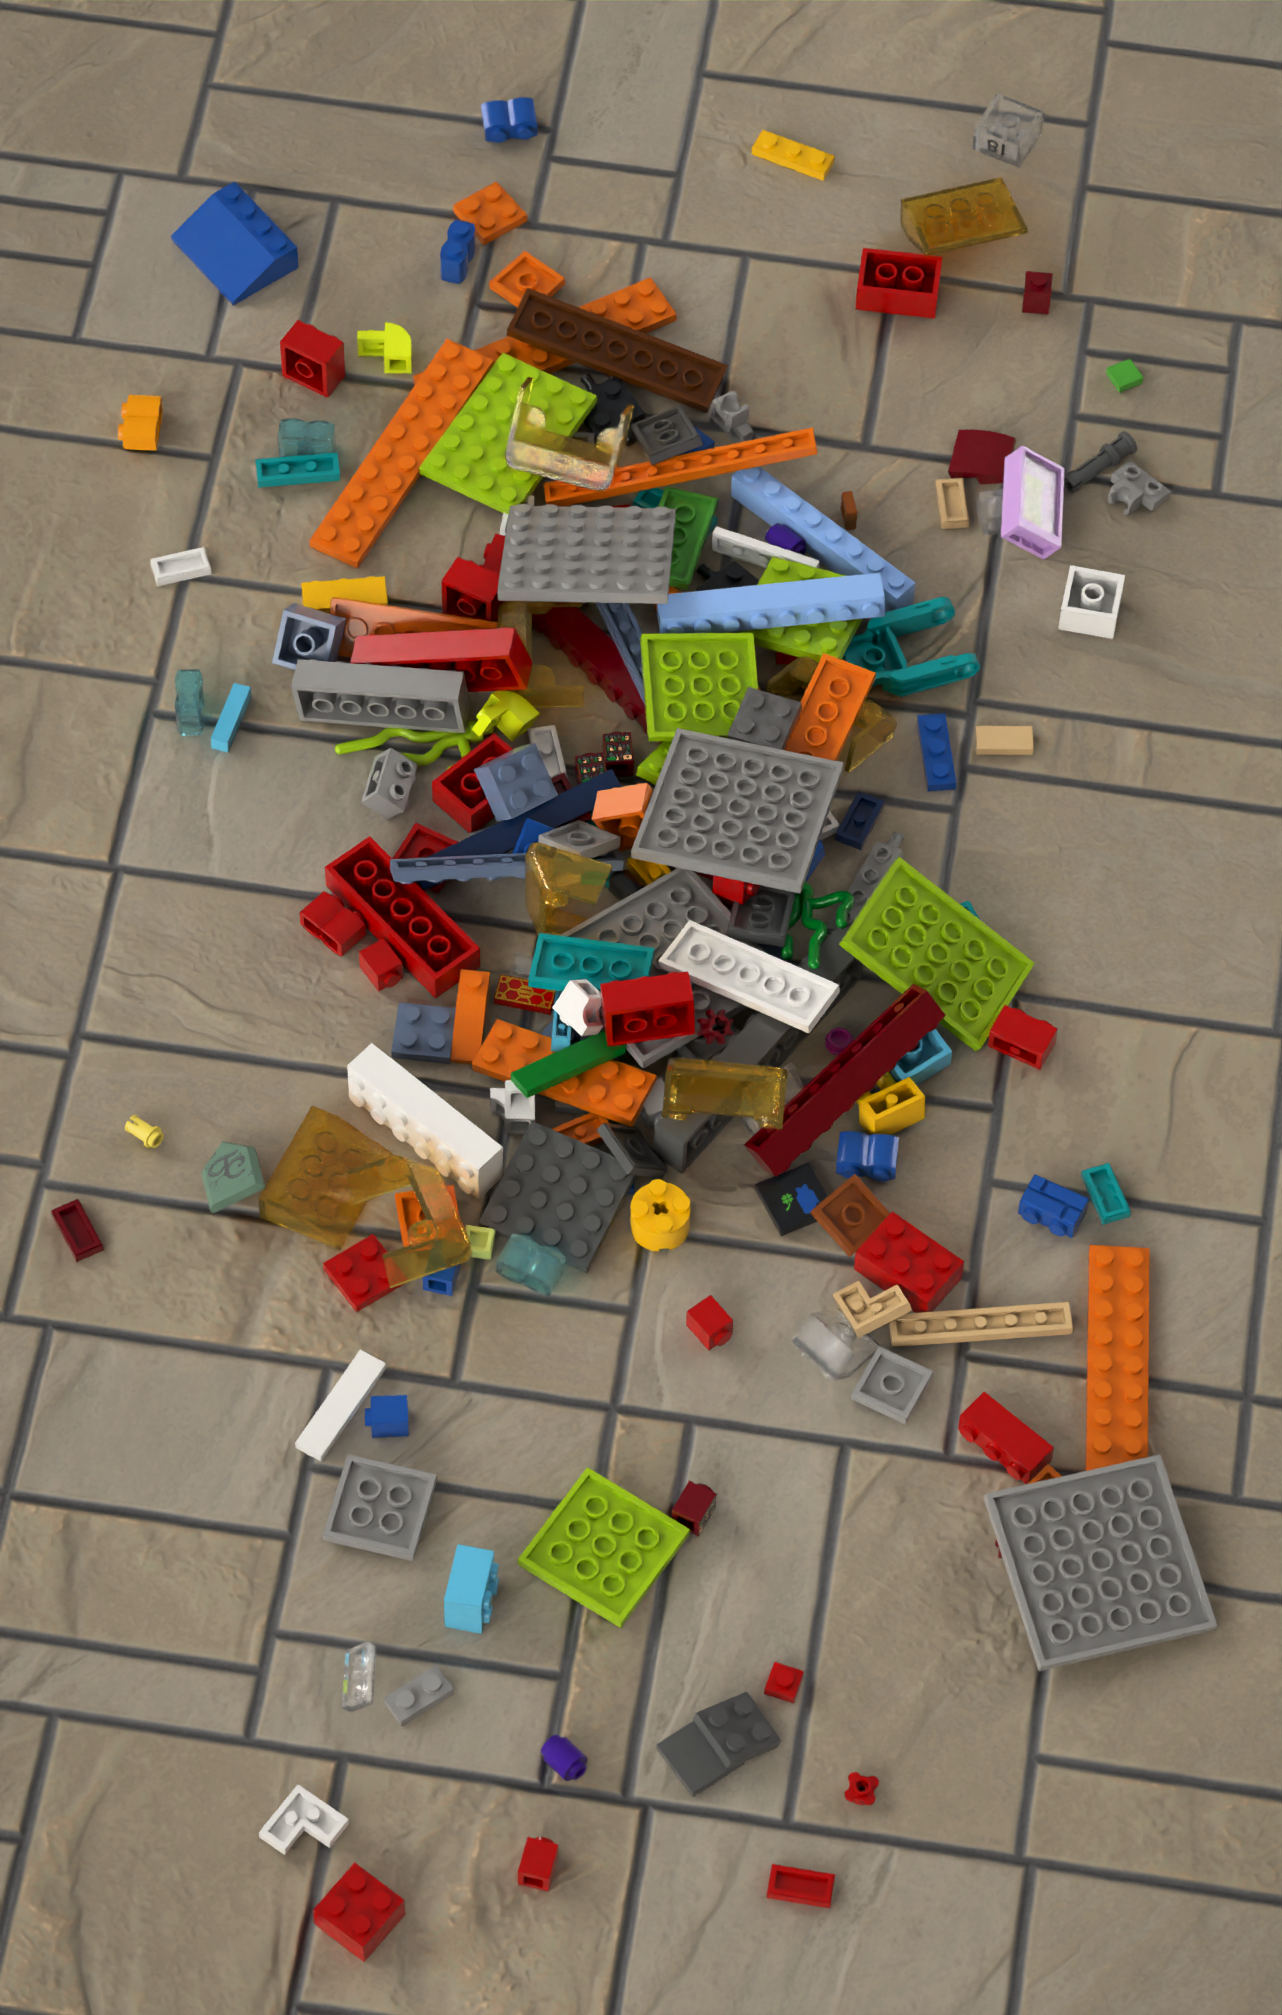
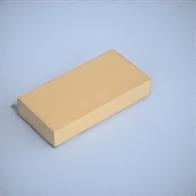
[935,478,969,529]
[975,726,1034,755]

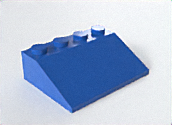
[171,181,299,306]

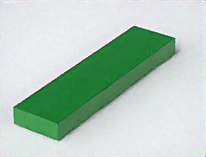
[510,1030,626,1098]

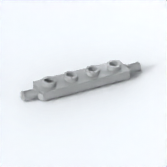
[827,831,904,935]

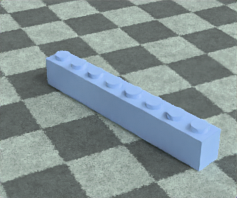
[731,466,915,612]
[657,573,885,634]

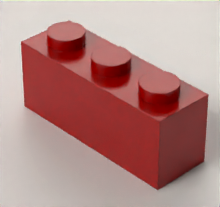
[958,1392,1054,1484]

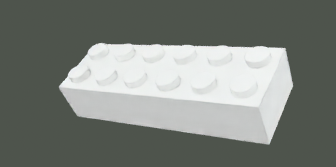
[347,1043,503,1200]

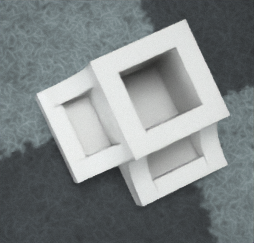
[552,979,604,1036]
[490,1080,535,1134]

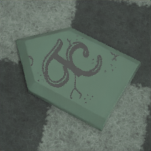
[201,1141,266,1214]

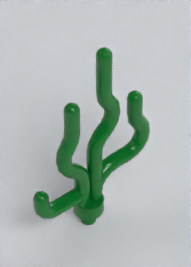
[782,882,855,970]

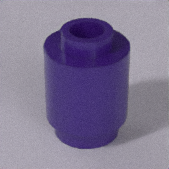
[765,523,806,555]
[541,1734,588,1781]

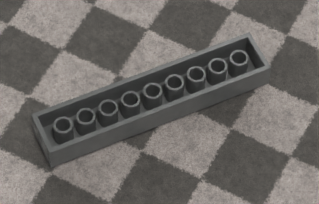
[653,928,863,1174]

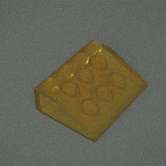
[900,177,1028,256]
[258,1106,393,1250]

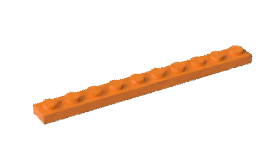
[544,427,818,507]

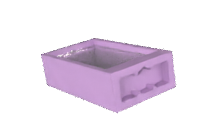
[1001,445,1065,560]

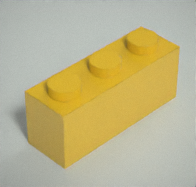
[301,576,388,614]

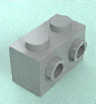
[361,748,418,820]

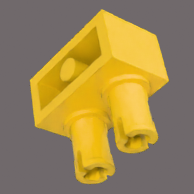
[856,1071,925,1135]

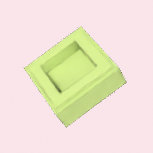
[461,1225,496,1260]

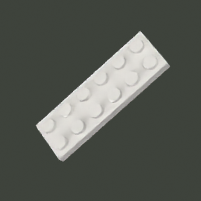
[658,920,840,1033]

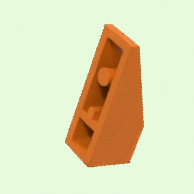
[450,969,490,1064]

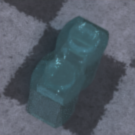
[278,418,336,457]
[175,669,205,736]
[496,1233,566,1296]

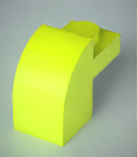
[357,322,412,373]
[472,690,540,741]

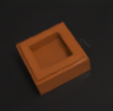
[840,491,857,530]

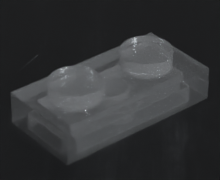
[342,1642,376,1712]

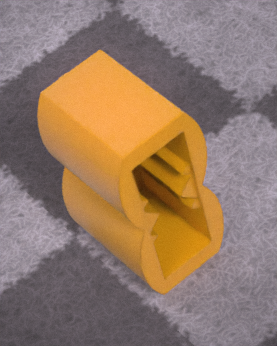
[118,394,163,451]

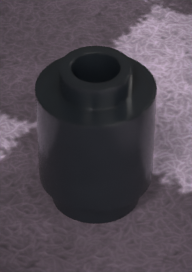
[608,869,646,901]

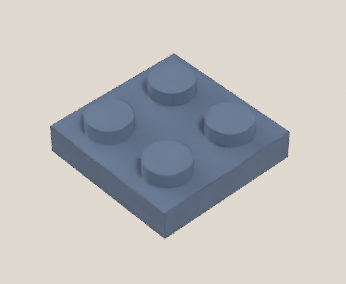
[391,1002,456,1064]

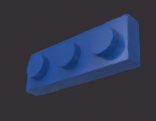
[917,713,956,791]

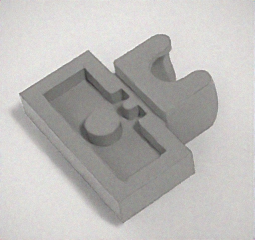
[711,391,753,444]
[1108,461,1171,516]

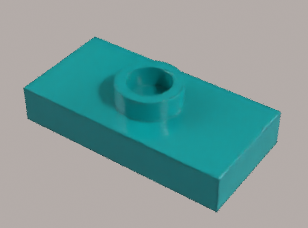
[1081,1163,1131,1225]

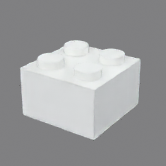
[1058,565,1125,639]

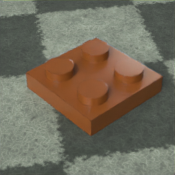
[810,1174,890,1258]

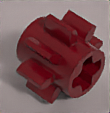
[697,1009,734,1045]

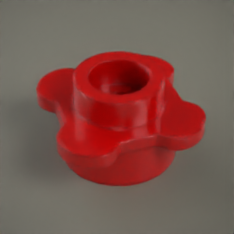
[844,1772,879,1806]

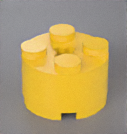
[630,1179,691,1251]

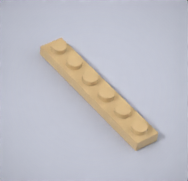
[888,1302,1073,1347]

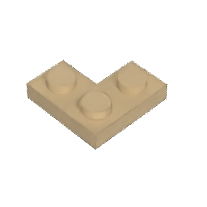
[832,1281,912,1338]

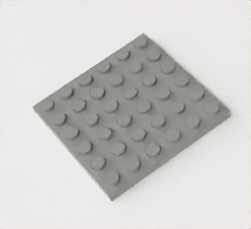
[497,504,676,604]
[631,728,844,894]
[560,868,766,1069]
[984,1454,1217,1671]

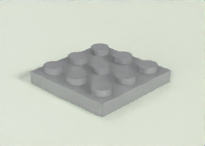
[323,1454,437,1561]

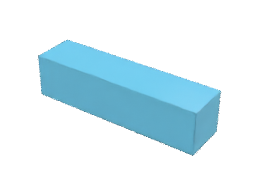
[211,683,251,752]
[551,991,571,1052]

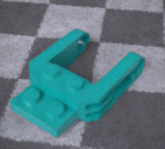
[842,597,981,697]

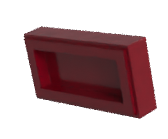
[51,1199,104,1262]

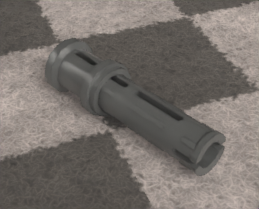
[1064,431,1137,493]

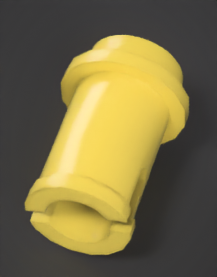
[125,1115,164,1148]

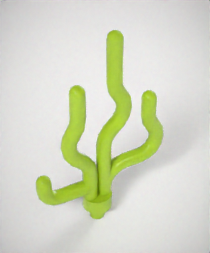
[335,719,494,769]

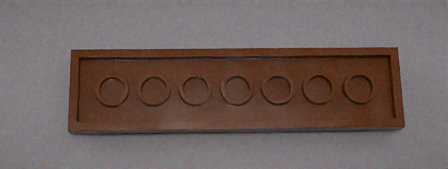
[506,288,728,413]

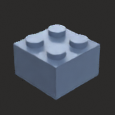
[272,603,346,670]
[474,743,558,821]

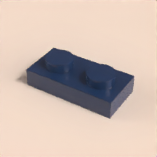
[835,791,884,850]

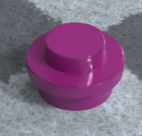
[825,1027,854,1056]

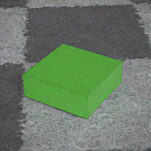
[1106,359,1144,393]

